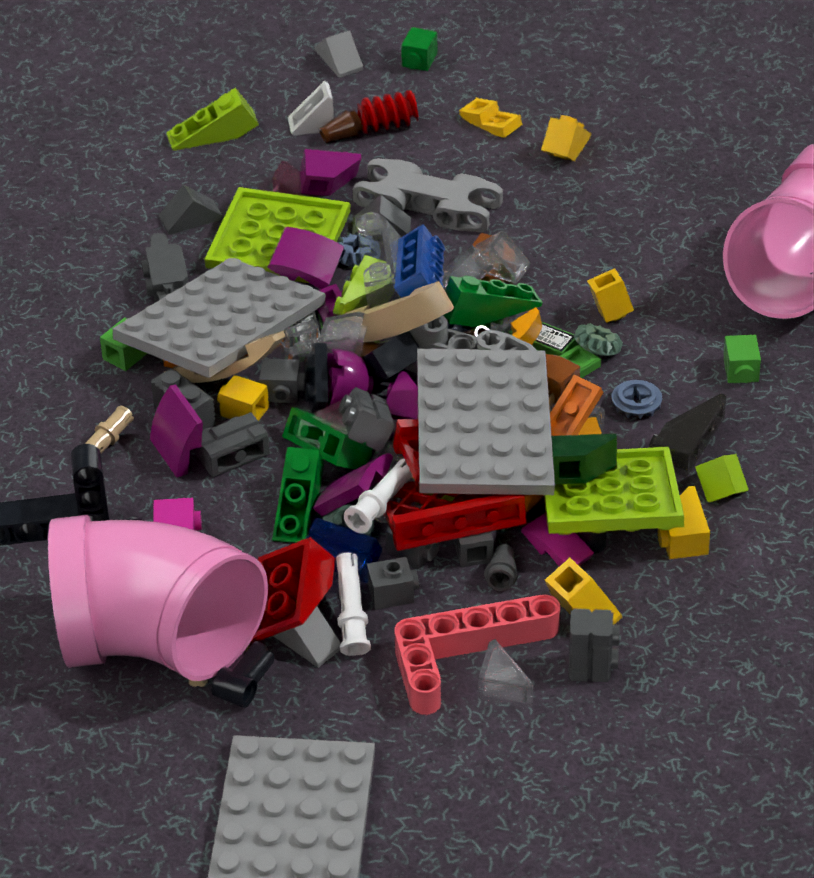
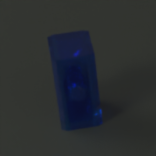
[306,518,382,583]

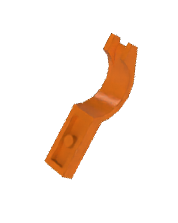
[524,375,604,512]

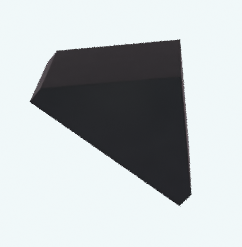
[362,331,420,387]

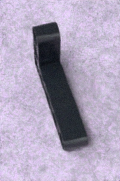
[0,444,109,546]

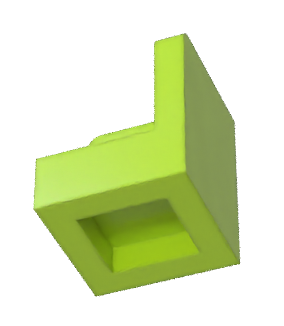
[695,454,748,503]

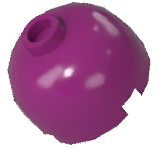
[324,348,374,412]

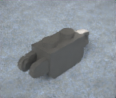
[141,232,188,303]

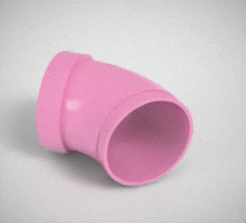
[723,144,814,319]
[48,515,268,681]

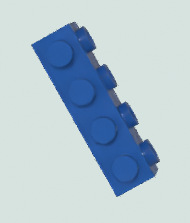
[394,224,445,298]

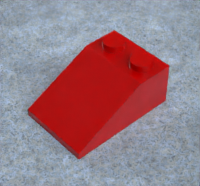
[249,537,336,644]

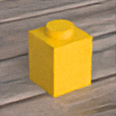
[587,268,634,323]
[217,375,269,421]

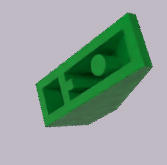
[282,407,373,469]

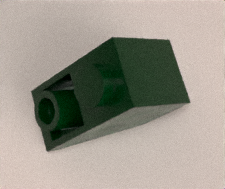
[551,433,617,485]

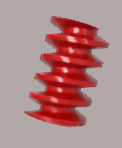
[357,90,418,134]

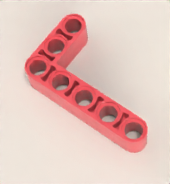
[395,595,560,715]

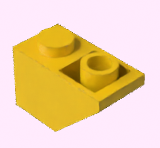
[541,115,591,161]
[545,557,622,624]

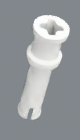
[344,458,413,534]
[336,553,371,656]

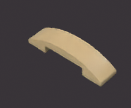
[343,281,454,342]
[165,330,285,383]

